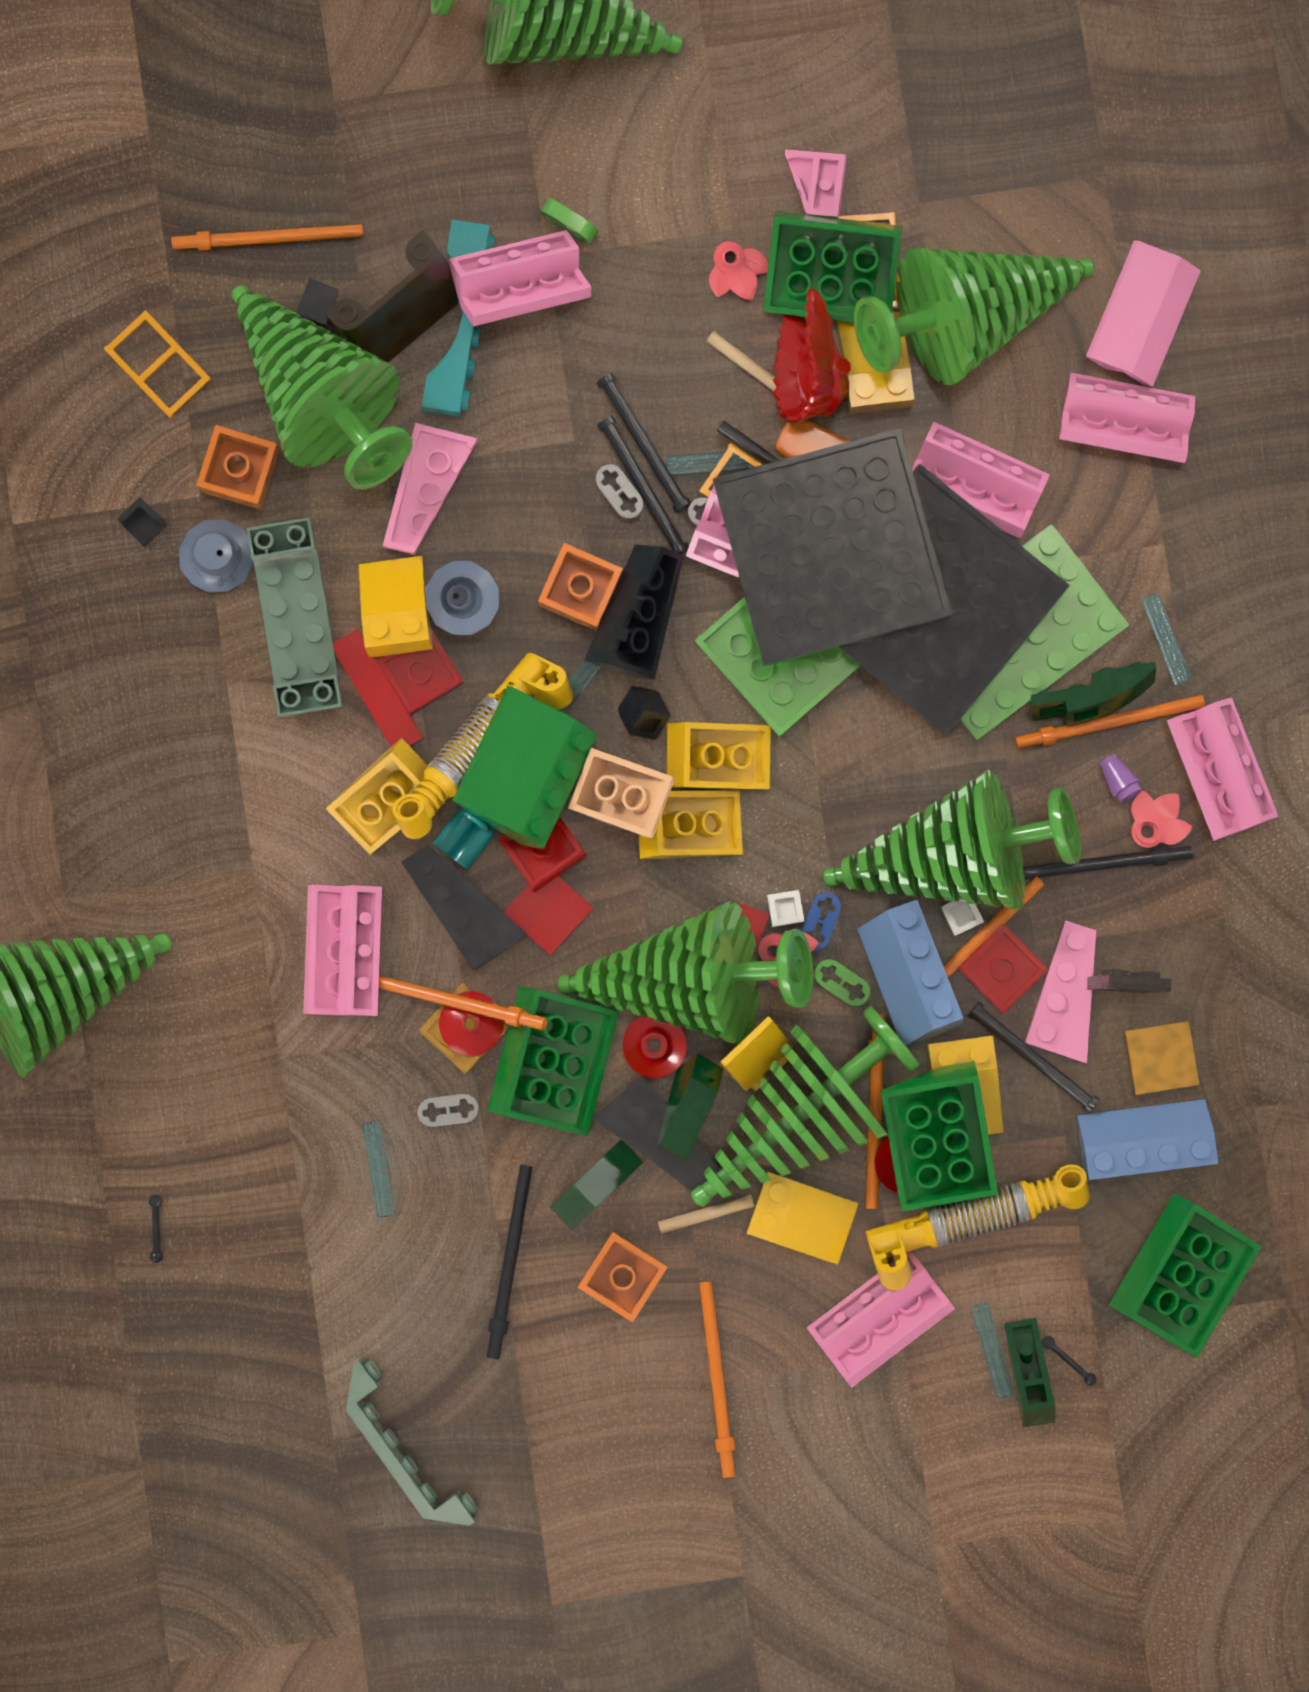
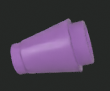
[1099,754,1142,803]

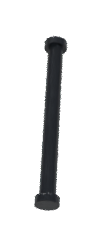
[596,373,692,513]
[597,416,689,554]
[967,1001,1100,1114]

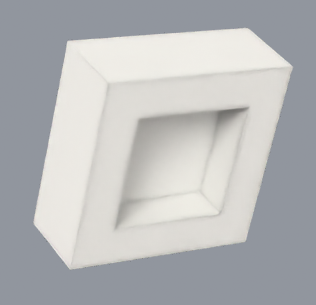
[767,890,804,927]
[940,899,984,936]

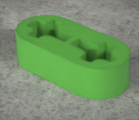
[540,198,599,245]
[814,959,870,1007]

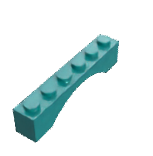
[422,219,496,418]

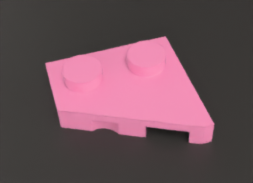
[785,149,847,218]

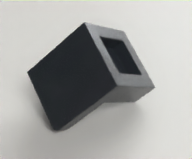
[296,278,339,330]
[117,497,167,547]
[618,686,671,740]

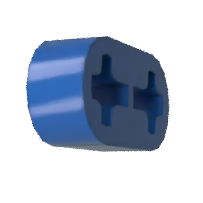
[802,892,841,952]

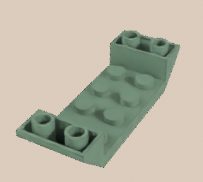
[246,517,342,718]
[346,1357,479,1526]

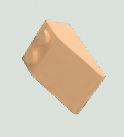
[568,748,675,839]

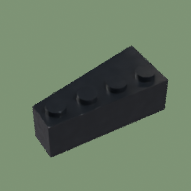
[584,545,684,680]
[401,844,528,972]
[593,1076,720,1190]

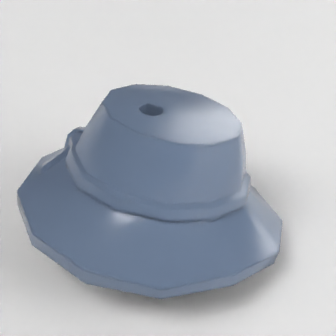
[179,519,254,593]
[425,560,499,636]

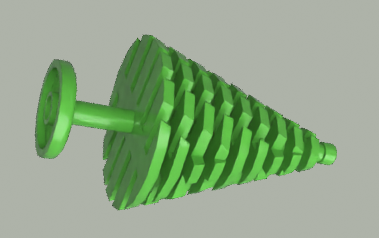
[431,0,683,65]
[854,248,1095,385]
[231,285,413,490]
[823,769,1081,910]
[558,901,813,1045]
[0,933,172,1078]
[691,1005,920,1207]

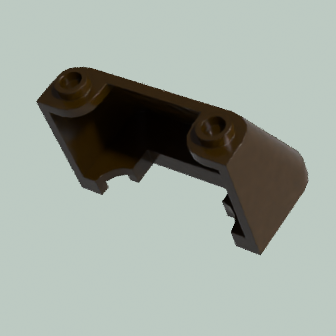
[324,230,459,363]

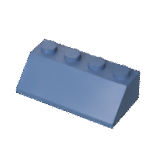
[857,899,964,1047]
[1076,1099,1218,1180]

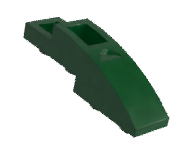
[1030,662,1156,727]

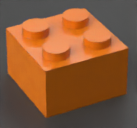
[196,425,281,511]
[538,543,623,632]
[577,1231,668,1323]

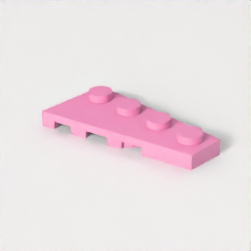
[383,423,478,555]
[1025,920,1096,1064]

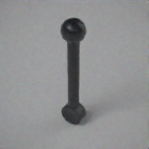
[149,1195,163,1263]
[1042,1336,1097,1386]

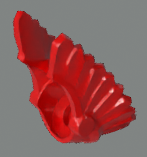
[773,288,851,423]

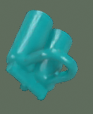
[432,808,495,870]

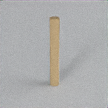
[707,331,776,392]
[658,1194,755,1234]

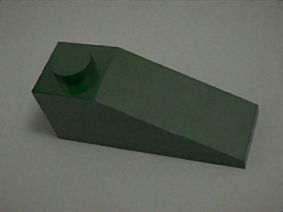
[658,1053,724,1160]
[550,1140,643,1230]
[1004,1318,1055,1428]

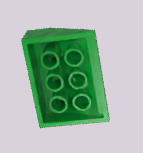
[763,211,903,323]
[452,686,598,849]
[487,986,620,1137]
[880,1061,998,1212]
[1109,1193,1262,1358]

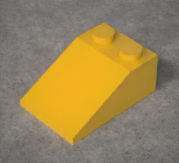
[837,312,915,414]
[359,556,433,658]
[667,722,771,790]
[326,738,428,855]
[639,791,743,859]
[719,1016,793,1092]
[926,1036,1004,1135]
[746,1172,859,1265]

